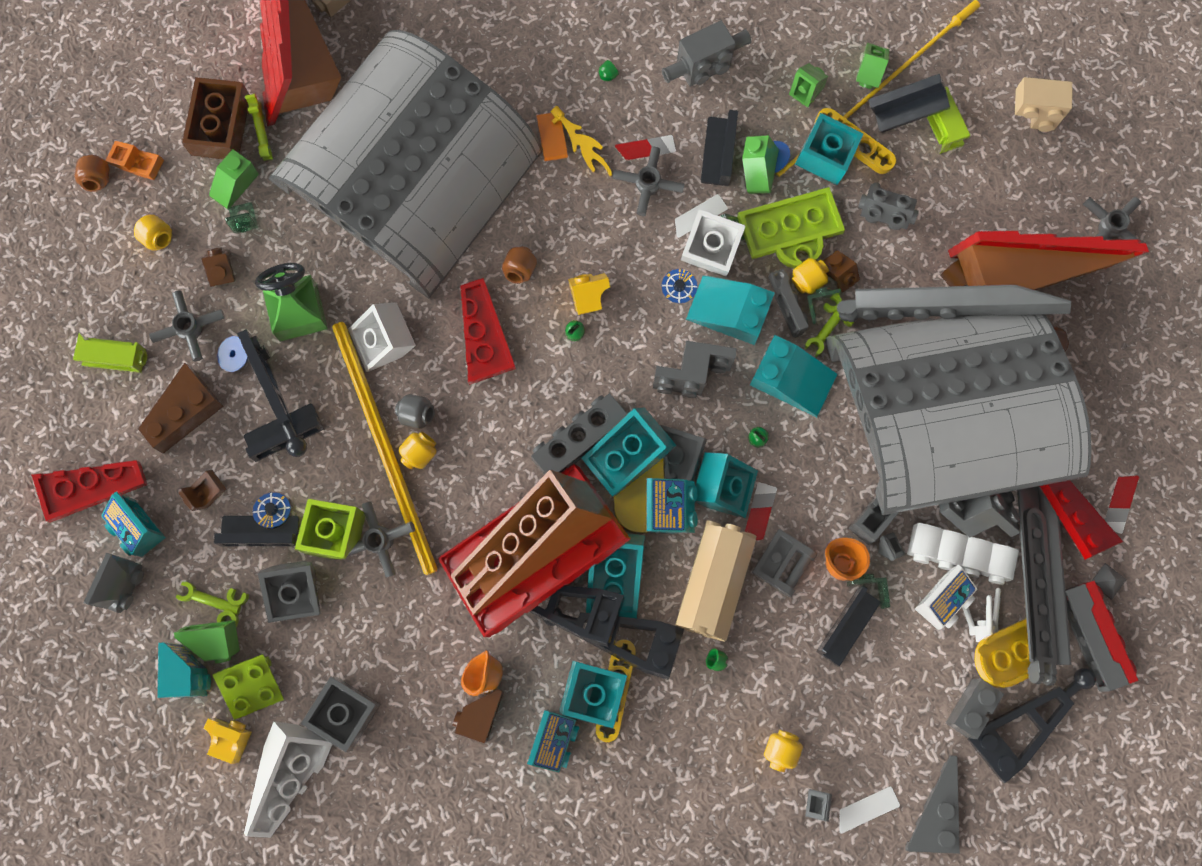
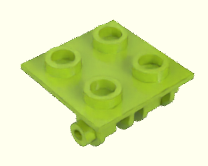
[213,654,284,720]

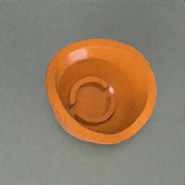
[825,538,870,581]
[461,650,503,696]

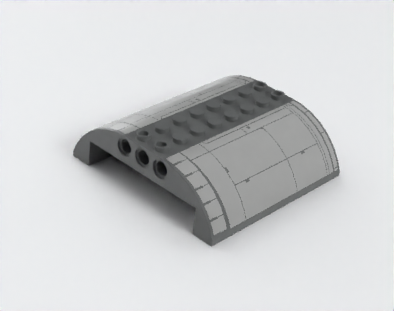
[268,30,542,299]
[825,314,1092,515]

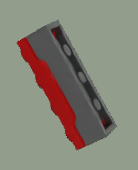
[1065,581,1139,692]

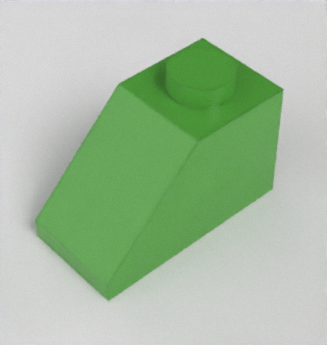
[856,43,890,89]
[789,63,828,108]
[742,135,779,194]
[209,149,259,210]
[174,620,240,663]

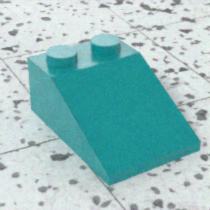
[686,276,775,345]
[750,335,838,418]
[581,407,677,497]
[586,534,645,618]

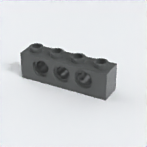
[531,393,627,475]

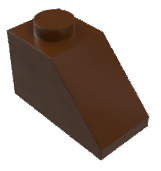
[452,690,504,743]

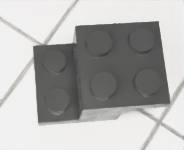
[653,341,737,398]
[939,491,1020,538]

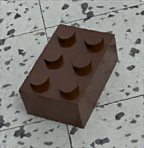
[182,77,250,159]

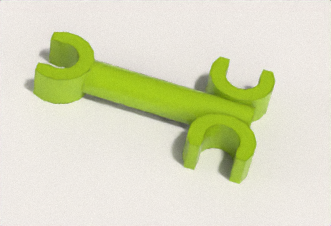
[245,94,273,161]
[804,293,854,357]
[176,581,249,627]

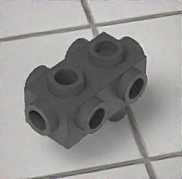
[858,182,919,230]

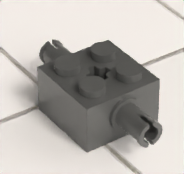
[661,20,751,87]

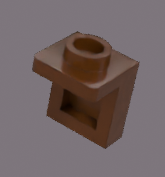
[201,247,236,287]
[823,250,860,293]
[178,470,227,511]

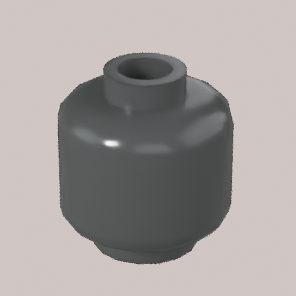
[395,394,435,429]

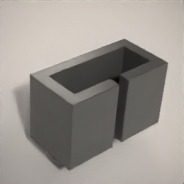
[848,496,899,545]
[946,679,1004,739]

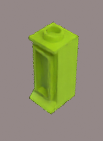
[927,86,970,154]
[73,333,147,373]

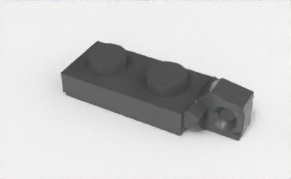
[768,269,809,338]

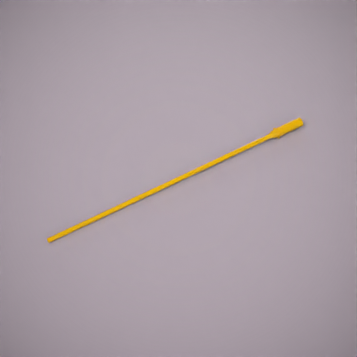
[776,0,980,177]

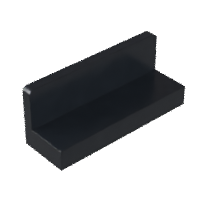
[869,74,950,133]
[701,110,738,186]
[244,403,325,462]
[214,516,299,547]
[816,585,881,667]

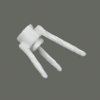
[962,588,1001,642]

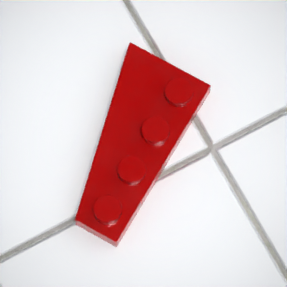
[460,278,516,385]
[31,460,148,523]
[1040,480,1123,560]

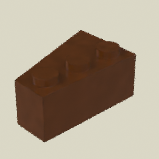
[138,363,224,454]

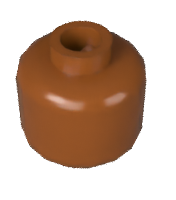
[74,155,110,192]
[502,246,537,284]

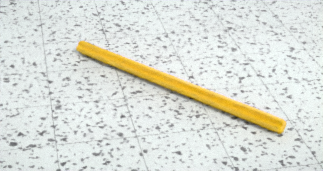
[332,322,438,575]

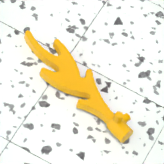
[550,106,612,176]

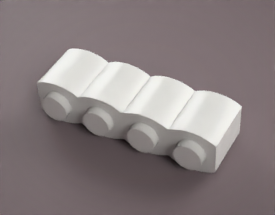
[907,523,1019,585]

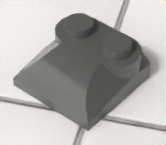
[83,553,144,613]
[258,561,321,623]

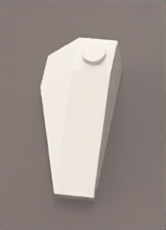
[244,722,332,838]

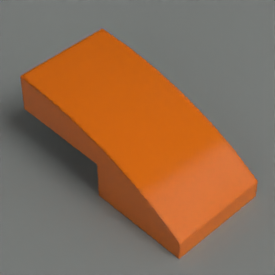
[536,113,568,161]
[105,141,164,180]

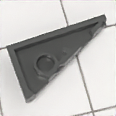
[660,425,707,481]
[905,755,960,854]

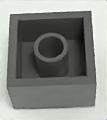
[301,676,381,752]

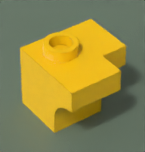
[568,273,610,315]
[203,718,252,764]

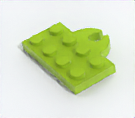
[737,187,845,269]

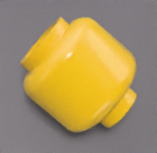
[134,214,172,251]
[791,258,829,294]
[399,431,437,469]
[764,730,803,772]

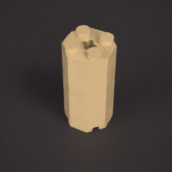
[675,520,756,642]

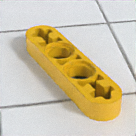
[815,108,896,174]
[596,640,636,742]

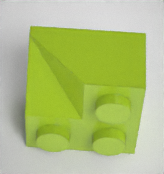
[295,499,365,559]

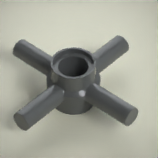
[612,146,685,216]
[1083,197,1143,243]
[149,291,225,362]
[347,501,415,578]

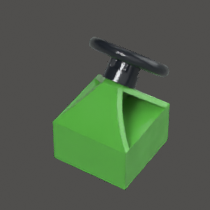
[255,263,328,342]

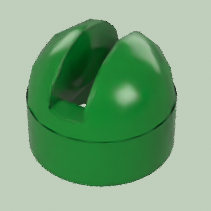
[599,60,619,81]
[565,320,585,341]
[748,427,769,448]
[706,648,728,671]

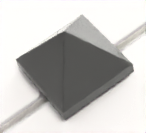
[878,532,905,561]
[1092,563,1127,599]
[805,789,832,822]

